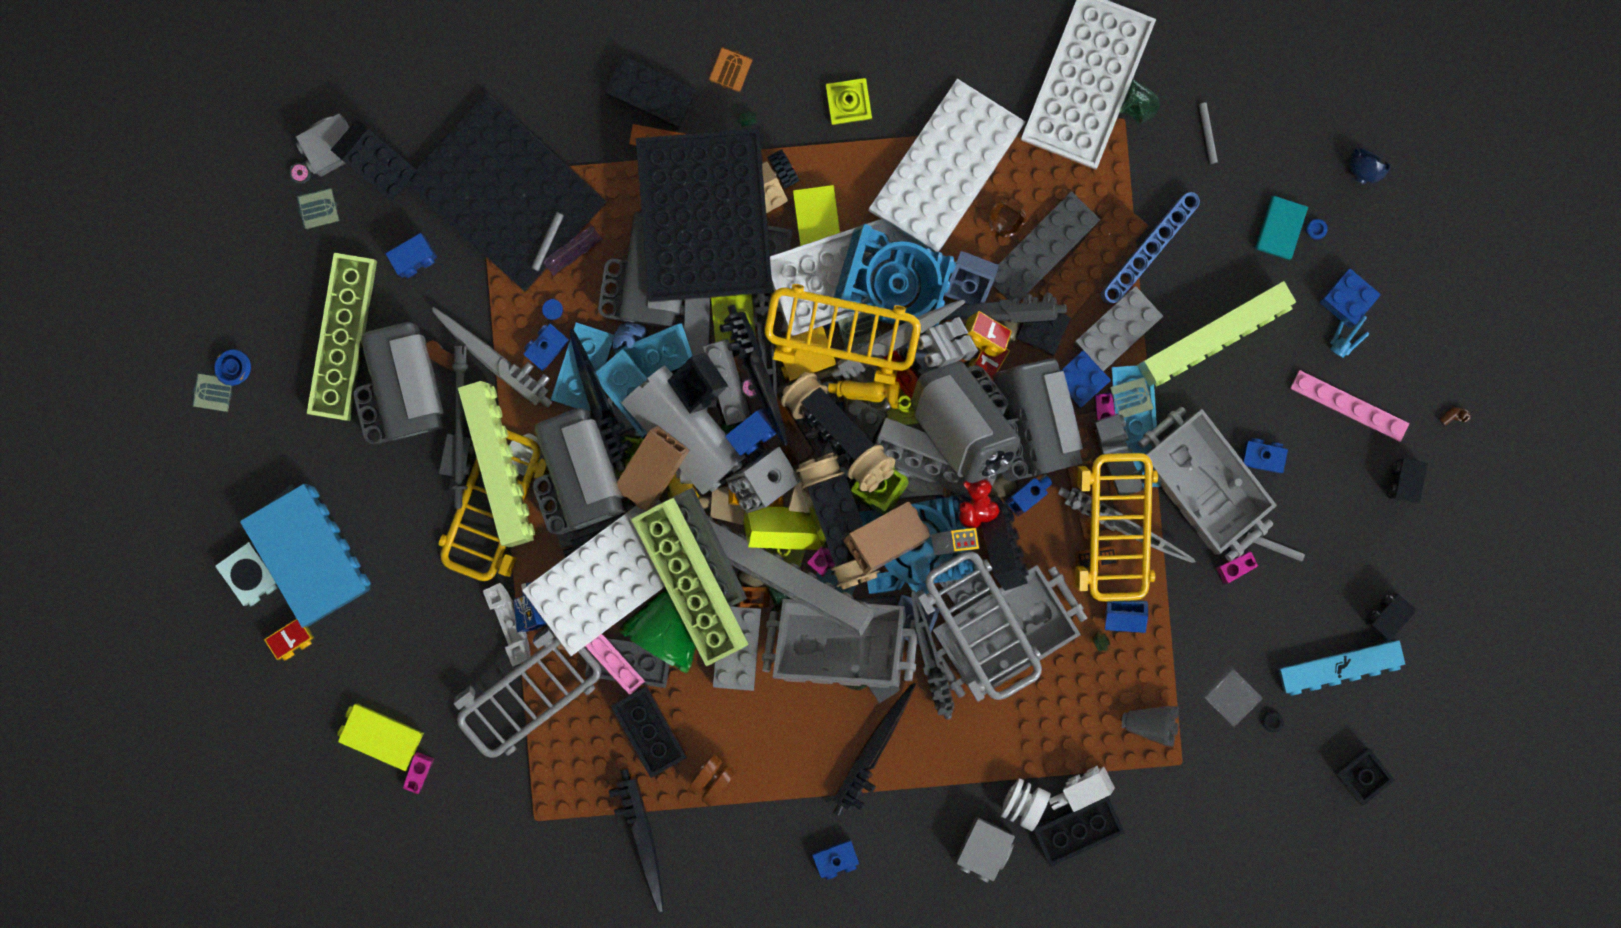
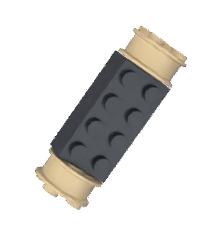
[781,372,895,492]
[796,452,880,590]

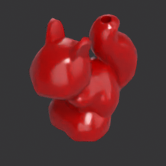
[959,479,999,529]

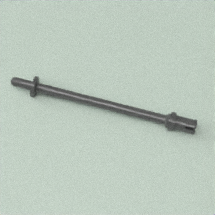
[449,346,468,509]

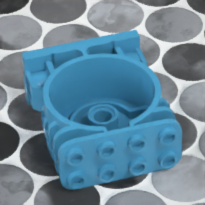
[831,224,956,335]
[859,496,975,594]

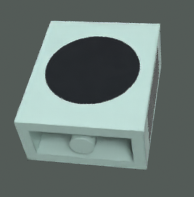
[216,542,277,607]

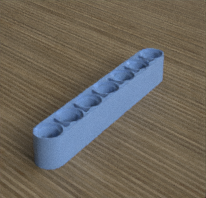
[1101,192,1200,304]

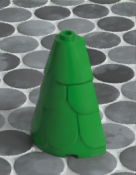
[618,589,696,673]

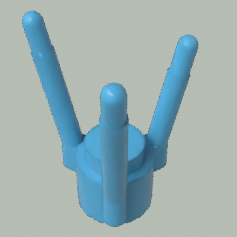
[1330,316,1369,358]

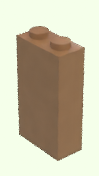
[617,426,690,511]
[843,501,931,575]

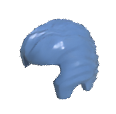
[613,322,647,350]

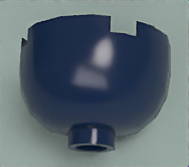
[1349,147,1391,184]

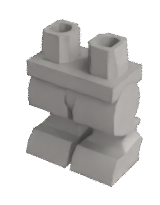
[917,317,978,368]

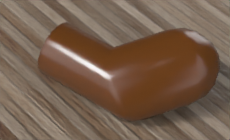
[1439,407,1471,427]

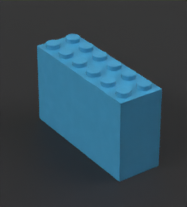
[240,484,371,628]

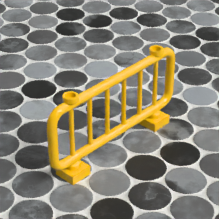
[765,284,921,385]
[439,430,549,581]
[1075,453,1158,601]

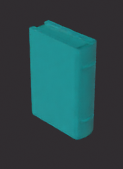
[1255,196,1308,260]

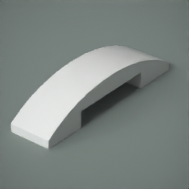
[483,583,530,666]

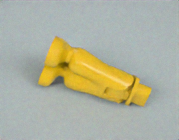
[828,380,901,409]

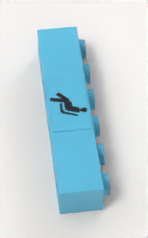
[1278,640,1405,696]

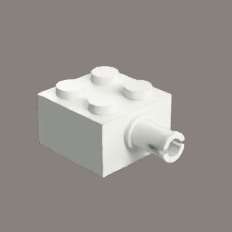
[1049,766,1115,812]

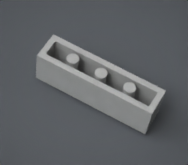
[703,339,751,425]

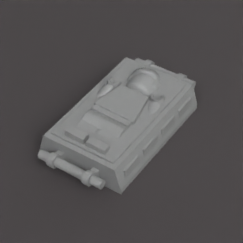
[1138,407,1277,562]
[933,565,1087,698]
[762,599,918,688]

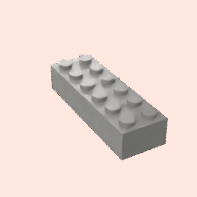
[875,418,997,498]

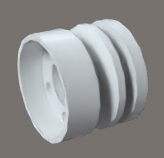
[1001,778,1051,831]

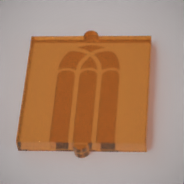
[709,47,753,92]

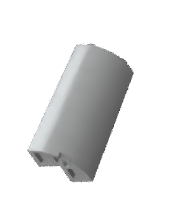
[621,365,746,494]

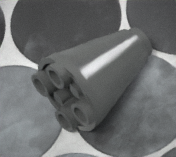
[1122,706,1179,747]

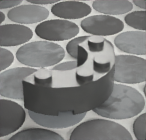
[1094,413,1144,496]

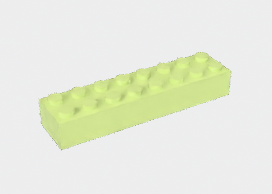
[307,253,377,421]
[1137,281,1296,387]
[458,381,535,547]
[631,498,749,666]

